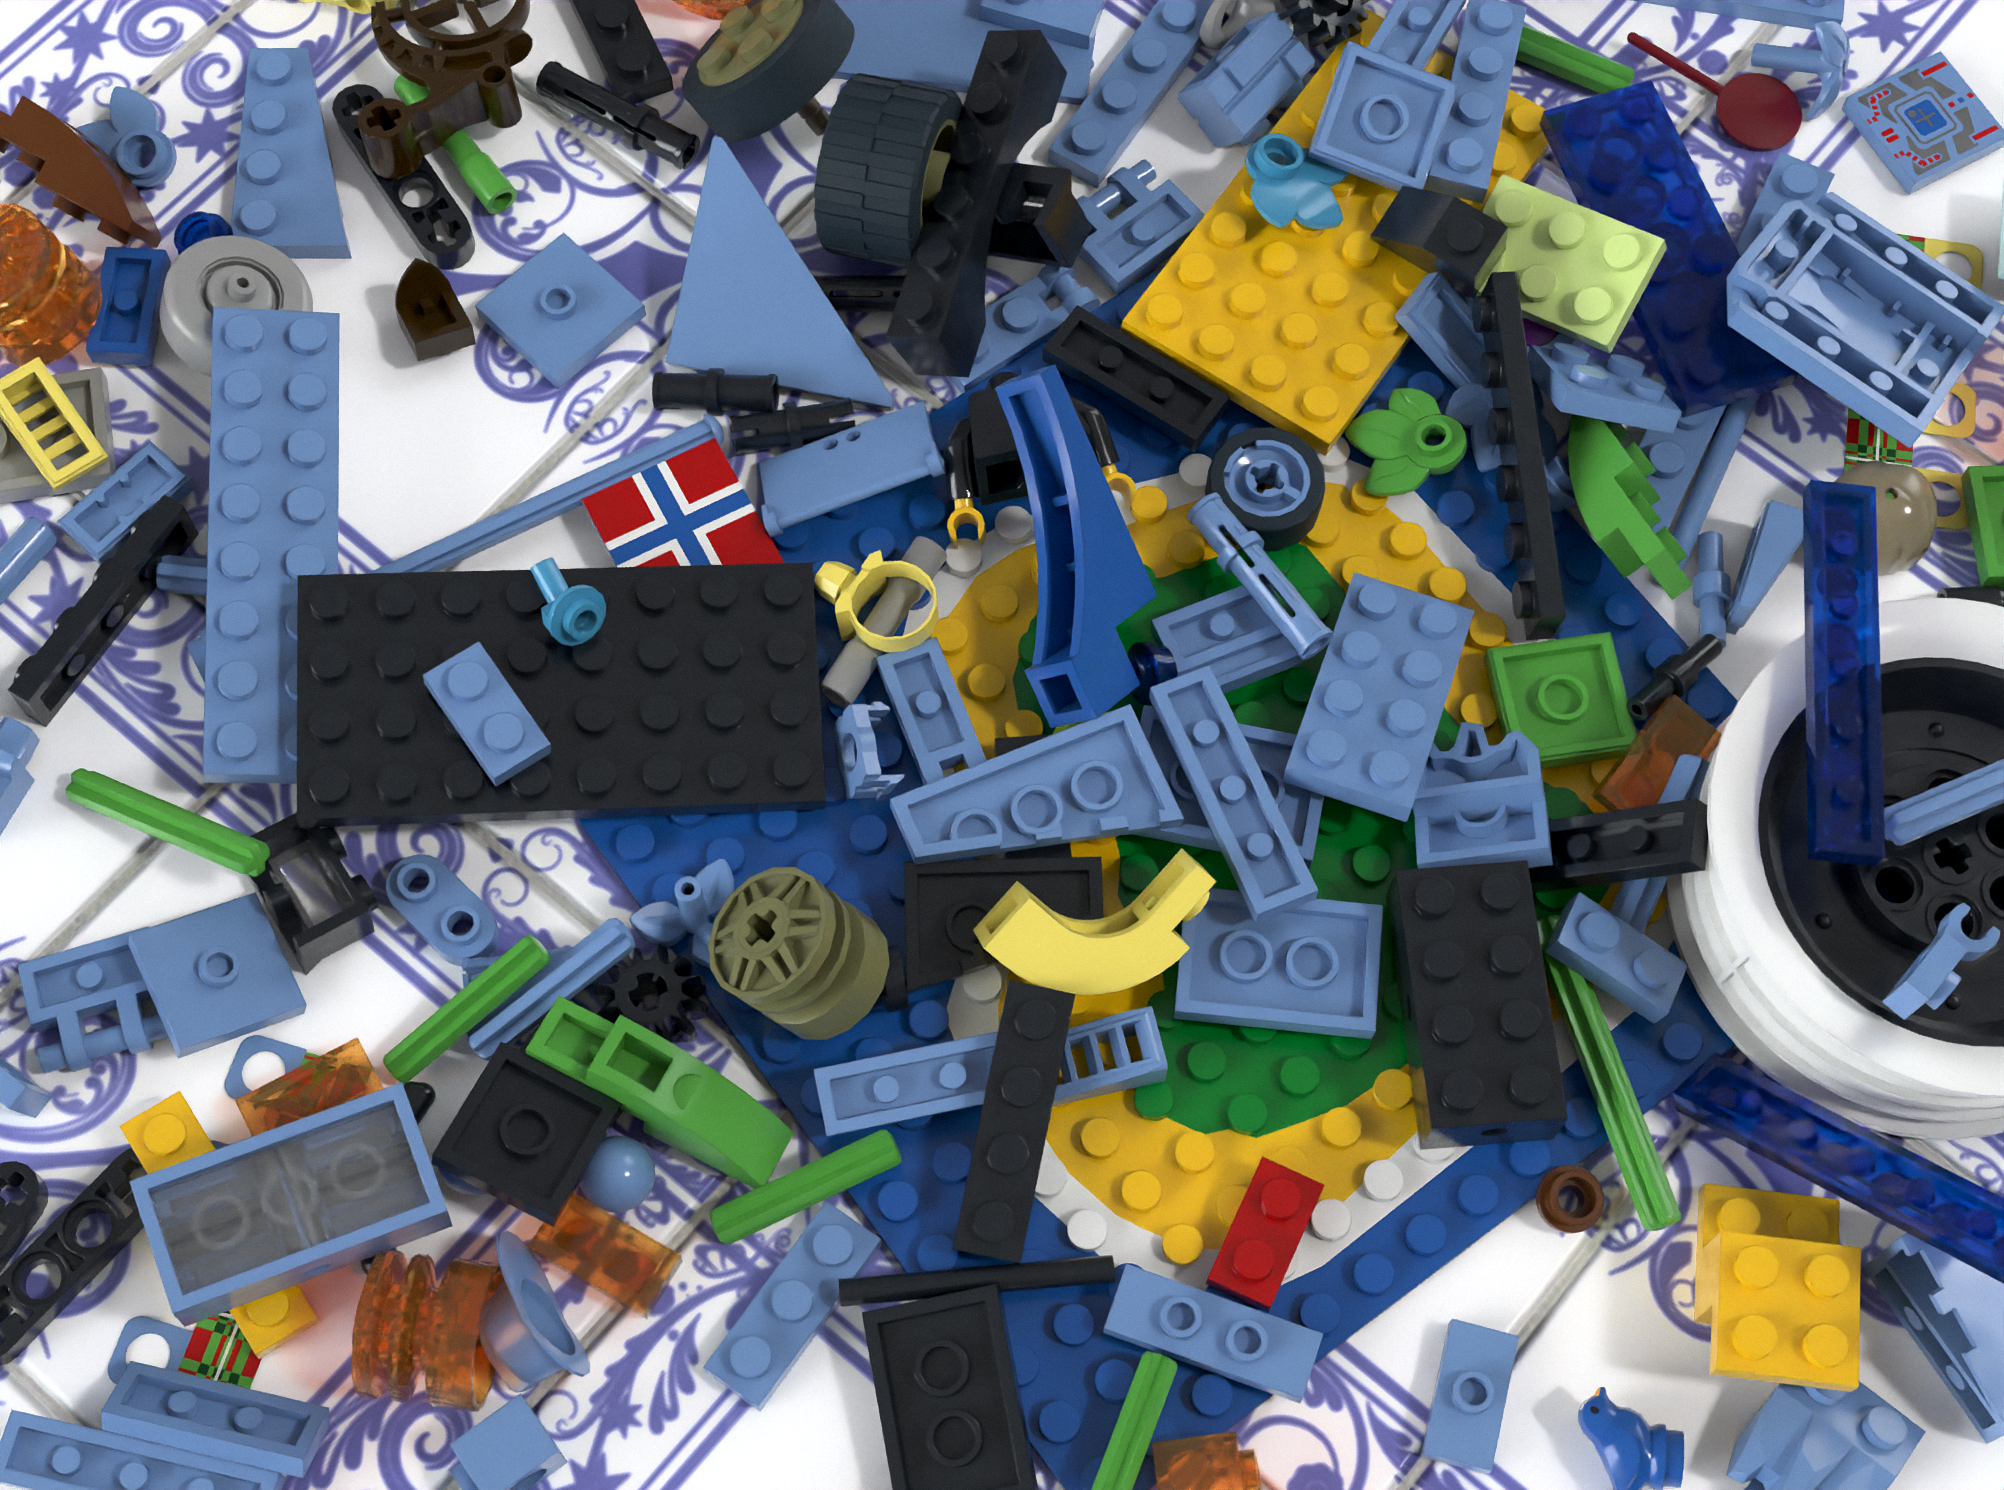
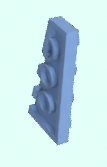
[230,48,352,259]
[890,704,1184,865]

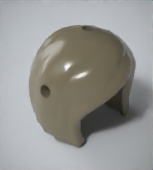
[1817,460,1937,576]

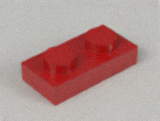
[1206,1156,1325,1313]

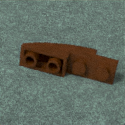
[0,95,162,249]

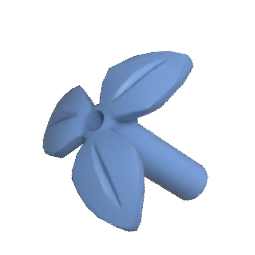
[1751,21,1850,120]
[629,859,735,968]

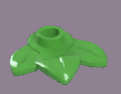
[1345,388,1467,496]

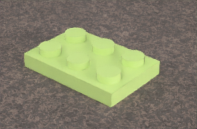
[1476,174,1667,354]

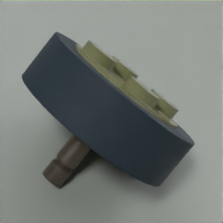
[682,0,855,142]

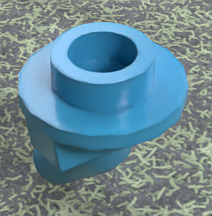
[530,557,606,646]

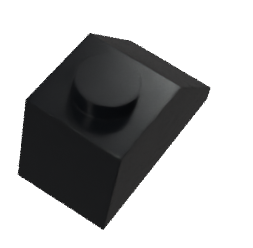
[1370,186,1508,299]

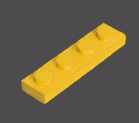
[119,1091,320,1359]

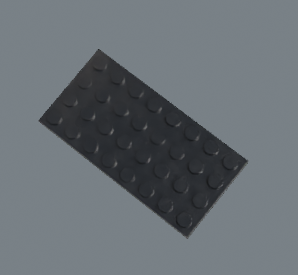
[297,563,826,828]

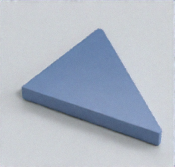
[665,136,895,410]

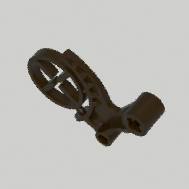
[357,0,533,179]

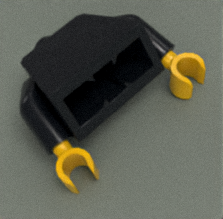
[943,371,1136,549]

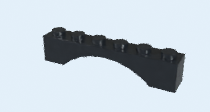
[885,30,1067,377]

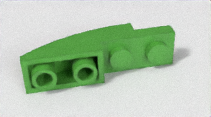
[1568,414,1693,600]
[525,996,794,1189]

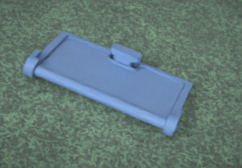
[759,401,946,538]

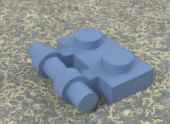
[1076,159,1205,295]
[17,926,169,1074]

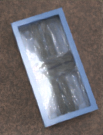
[129,1082,453,1327]

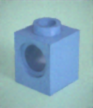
[449,1394,568,1490]

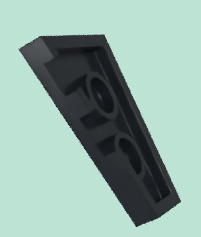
[904,857,1104,995]

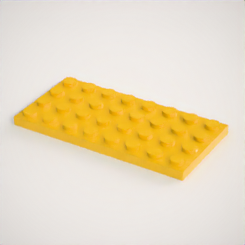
[1120,8,1565,457]

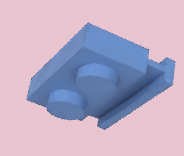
[1150,583,1303,694]

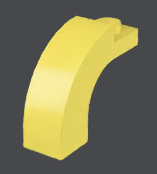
[973,848,1217,995]

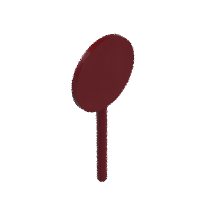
[1627,32,1802,151]

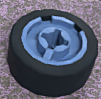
[1205,428,1326,551]

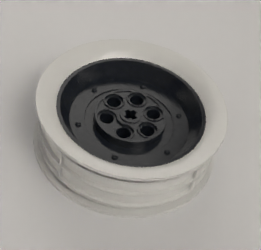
[1664,597,2004,1140]

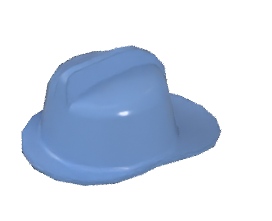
[480,1231,590,1393]

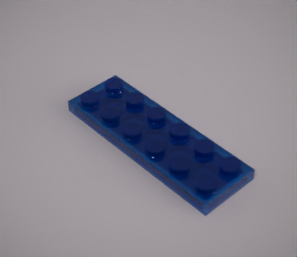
[1539,80,1799,418]

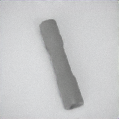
[820,536,947,708]

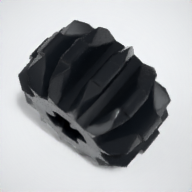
[595,944,708,1044]

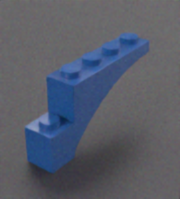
[995,364,1157,728]

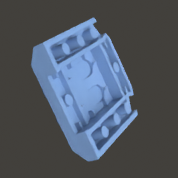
[1726,192,2004,448]

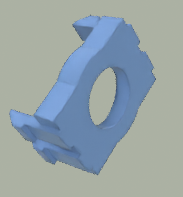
[832,701,905,801]

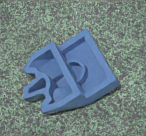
[1412,722,1553,869]
[1726,1381,1926,1490]

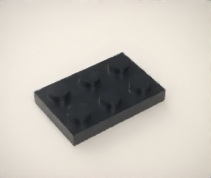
[862,1284,1039,1490]

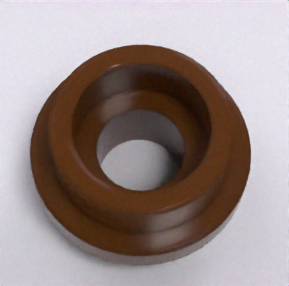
[1536,1165,1604,1234]

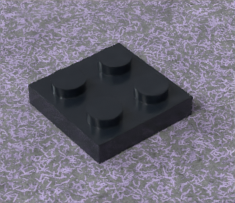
[431,1042,621,1227]

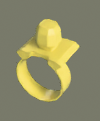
[814,550,939,652]

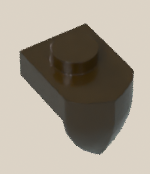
[395,258,476,361]

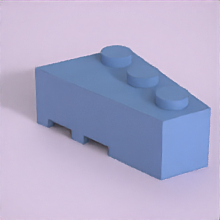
[1862,1194,2004,1444]

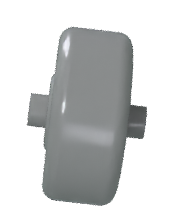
[159,235,313,377]

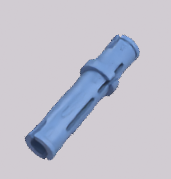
[1187,492,1334,660]

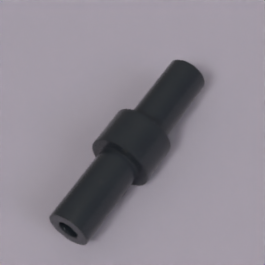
[1626,634,1722,721]

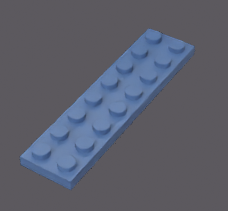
[203,307,340,784]

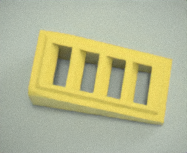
[0,357,109,492]

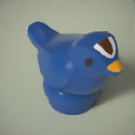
[1578,1387,1684,1490]

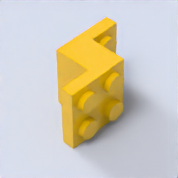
[1694,1183,1861,1392]

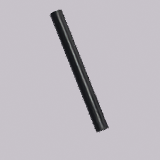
[839,1255,1115,1307]

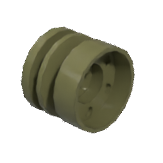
[708,867,890,1040]

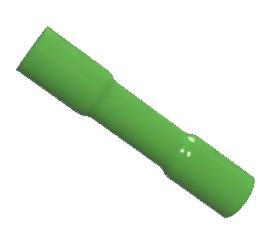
[393,75,517,214]

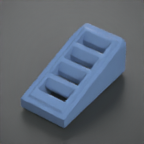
[1725,499,1815,635]
[1053,1006,1168,1106]

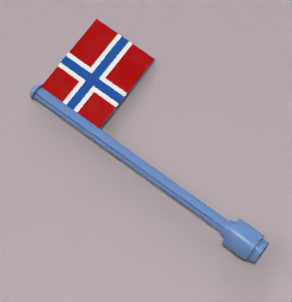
[186,414,784,683]

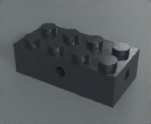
[1386,861,1568,1150]

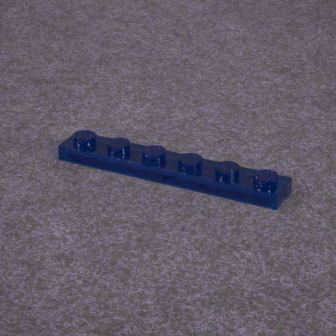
[1802,480,1885,866]
[1673,1052,2004,1284]

